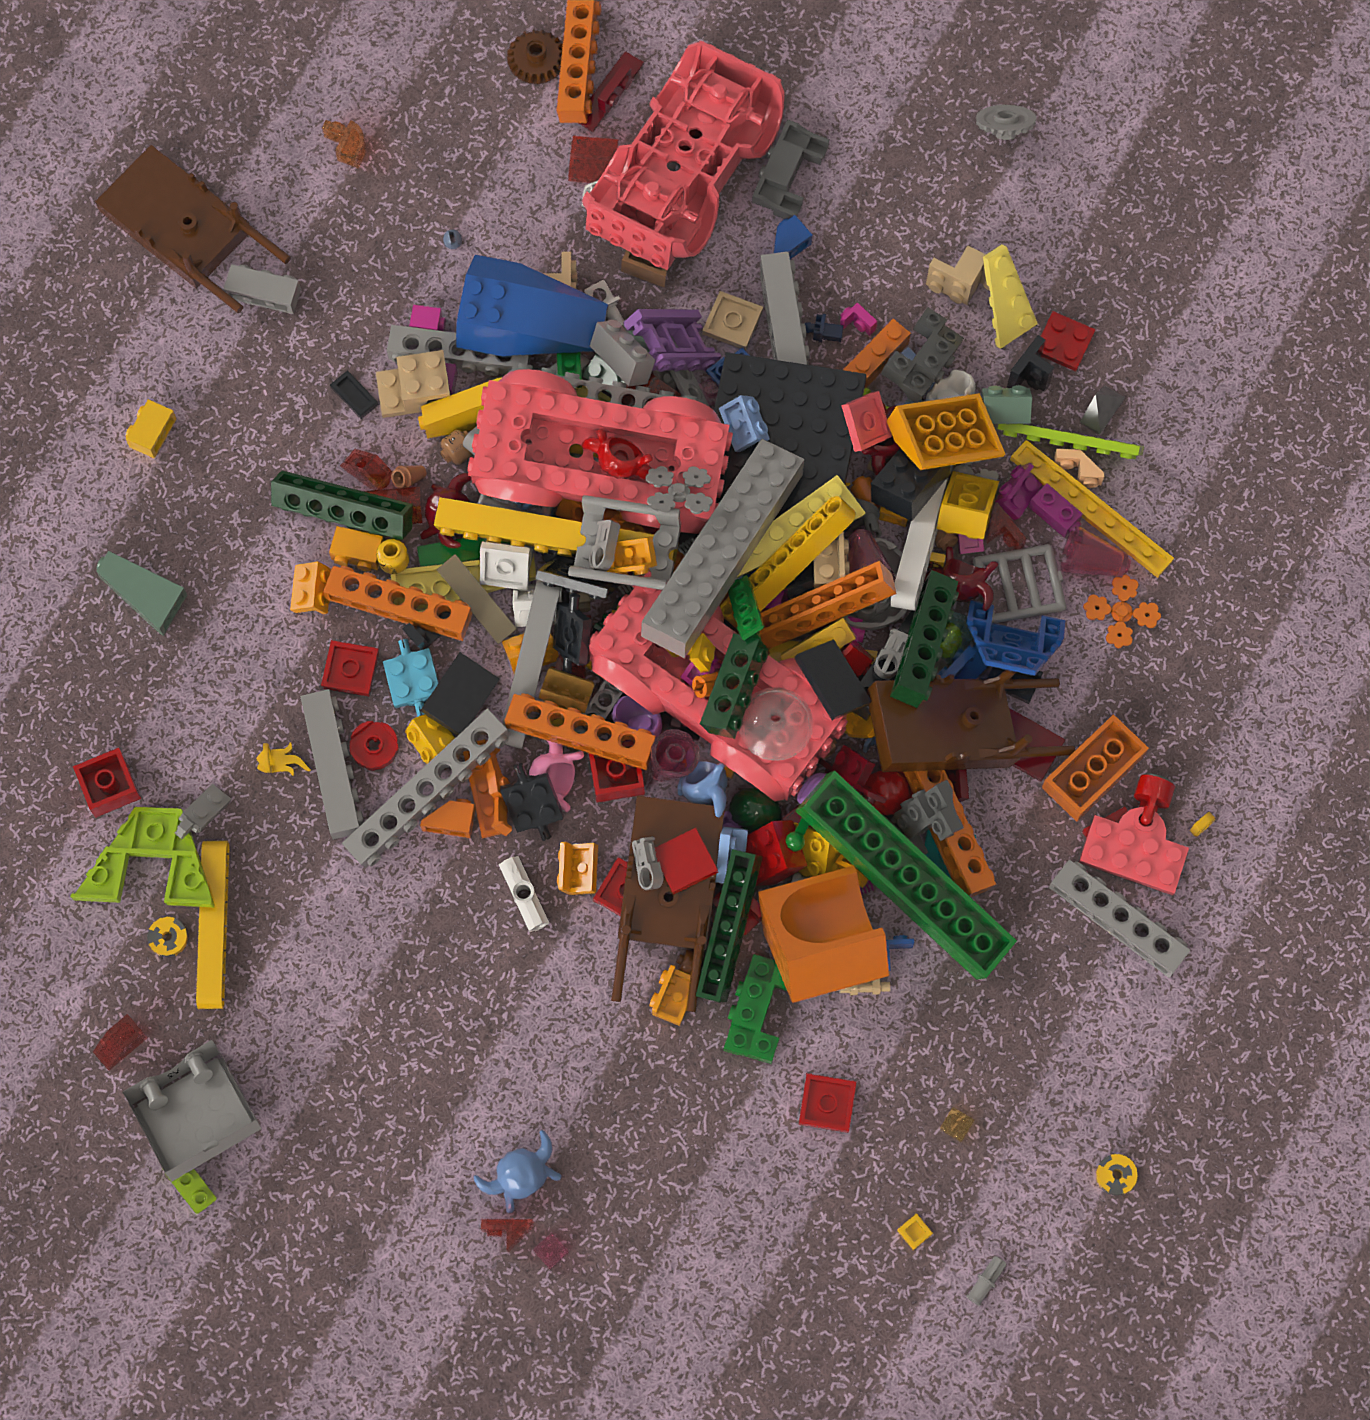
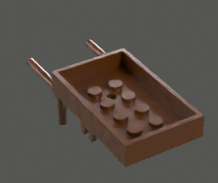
[95,145,291,313]
[866,670,1075,772]
[611,795,725,1013]

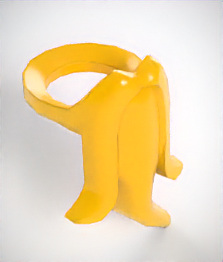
[256,742,311,776]

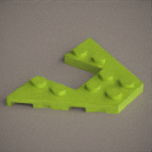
[70,807,215,907]

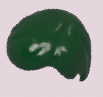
[729,787,782,833]

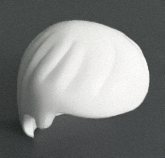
[926,370,976,401]

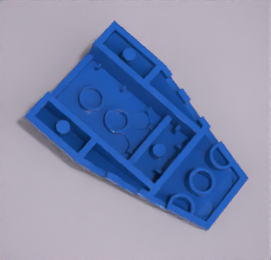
[456,255,608,357]
[967,600,1066,676]

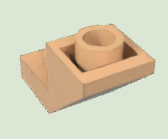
[1054,449,1104,488]

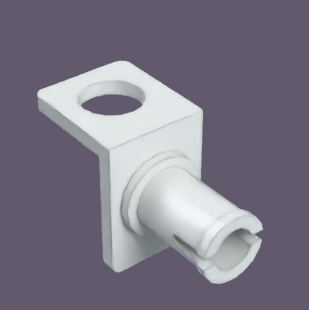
[584,280,624,326]

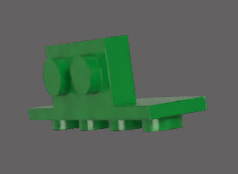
[728,575,764,640]

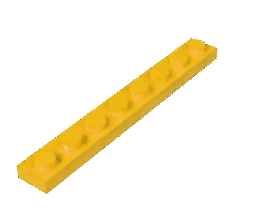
[1010,440,1174,578]

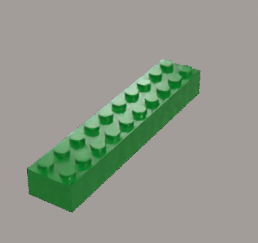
[795,771,1017,980]

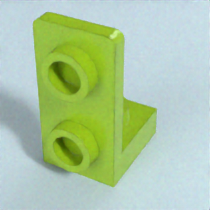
[162,1168,216,1214]

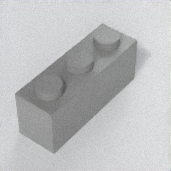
[223,264,301,314]
[590,320,655,386]

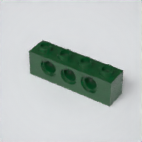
[700,634,768,739]

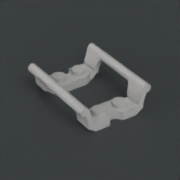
[568,495,681,590]

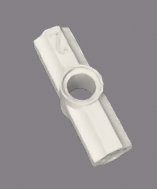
[499,856,549,932]

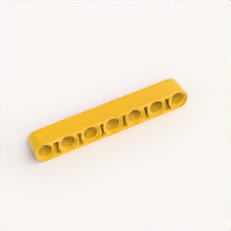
[720,496,856,629]
[196,841,229,1009]

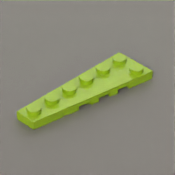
[998,424,1145,460]

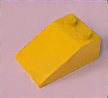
[936,471,999,540]

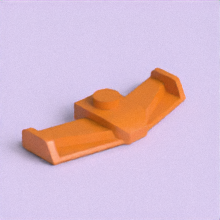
[479,740,512,836]

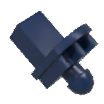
[804,314,844,343]

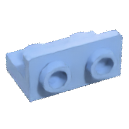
[719,395,770,452]
[715,827,748,883]

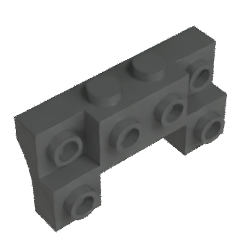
[752,119,830,219]
[881,307,964,403]
[891,780,964,854]

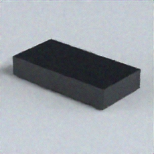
[330,370,379,419]

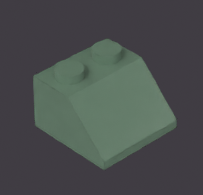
[981,385,1032,424]

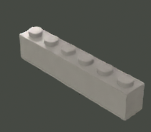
[300,689,364,840]

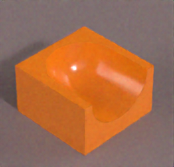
[758,866,889,1003]

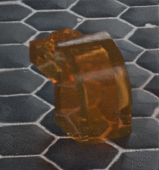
[322,120,366,169]

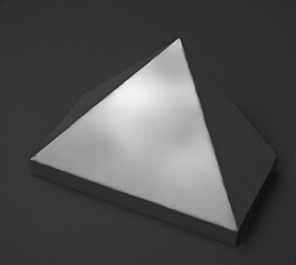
[1080,386,1125,435]

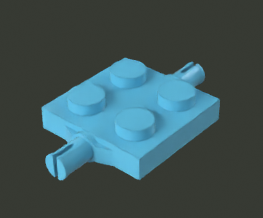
[383,639,439,717]

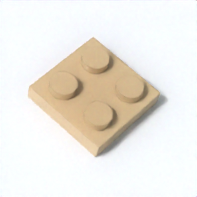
[702,291,763,350]

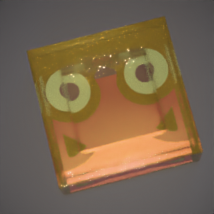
[940,1107,974,1142]

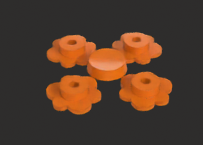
[1083,575,1161,649]

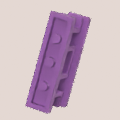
[623,309,722,372]

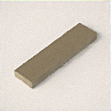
[436,554,517,644]

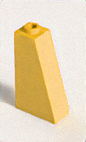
[418,377,502,439]

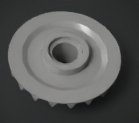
[976,105,1036,140]

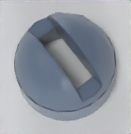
[443,229,462,249]

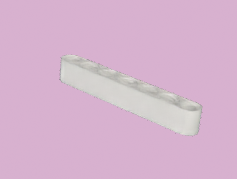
[891,478,949,611]

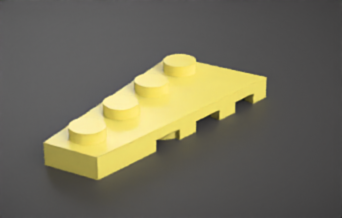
[983,245,1038,349]

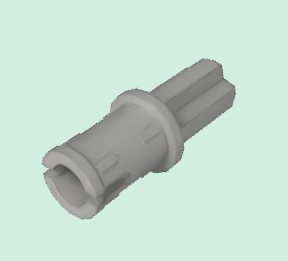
[966,1256,1007,1306]

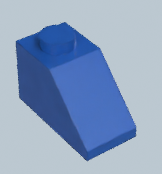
[774,215,812,260]

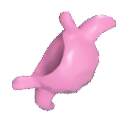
[529,740,584,812]

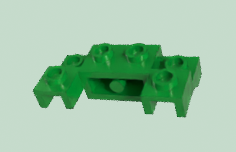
[723,954,787,1064]

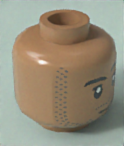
[440,430,473,465]

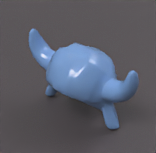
[677,749,728,818]
[474,1130,561,1213]

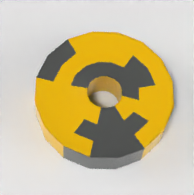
[147,917,188,957]
[1096,1154,1138,1196]

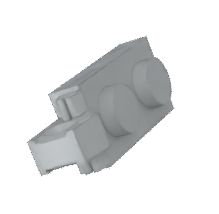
[175,784,231,839]

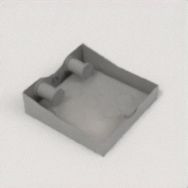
[123,1040,262,1182]

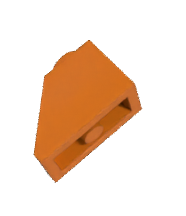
[420,799,476,838]

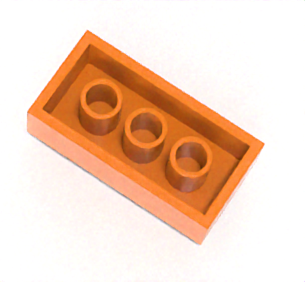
[1042,714,1149,822]

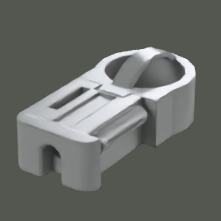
[589,520,620,571]
[874,629,908,679]
[632,837,663,890]

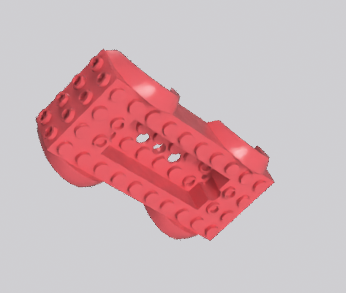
[582,40,784,271]
[468,369,733,534]
[589,572,848,801]

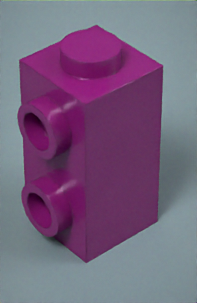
[1029,483,1083,538]

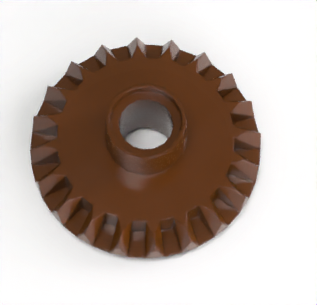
[507,29,563,84]

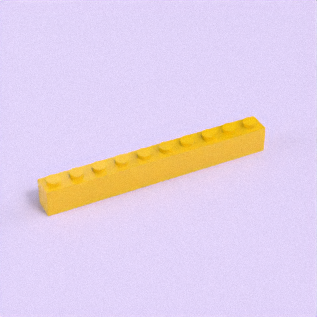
[434,497,679,571]

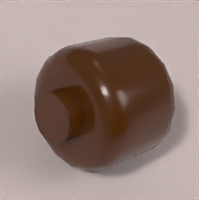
[676,950,704,975]

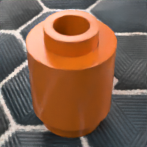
[850,476,880,508]

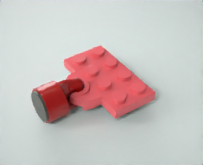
[1079,773,1189,895]

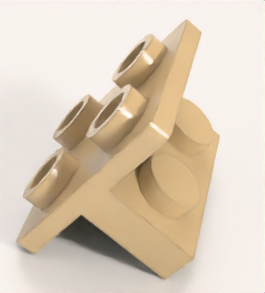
[813,532,849,588]

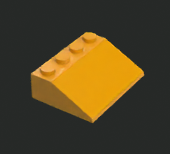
[886,393,1006,470]

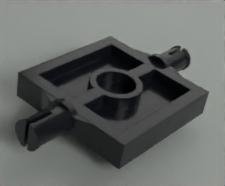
[553,593,592,674]
[500,763,564,841]

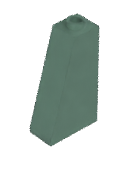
[97,551,187,636]

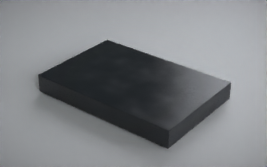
[794,639,872,720]
[420,652,500,736]

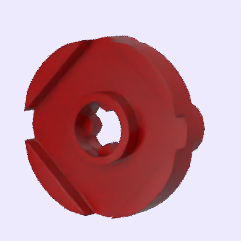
[349,721,399,771]

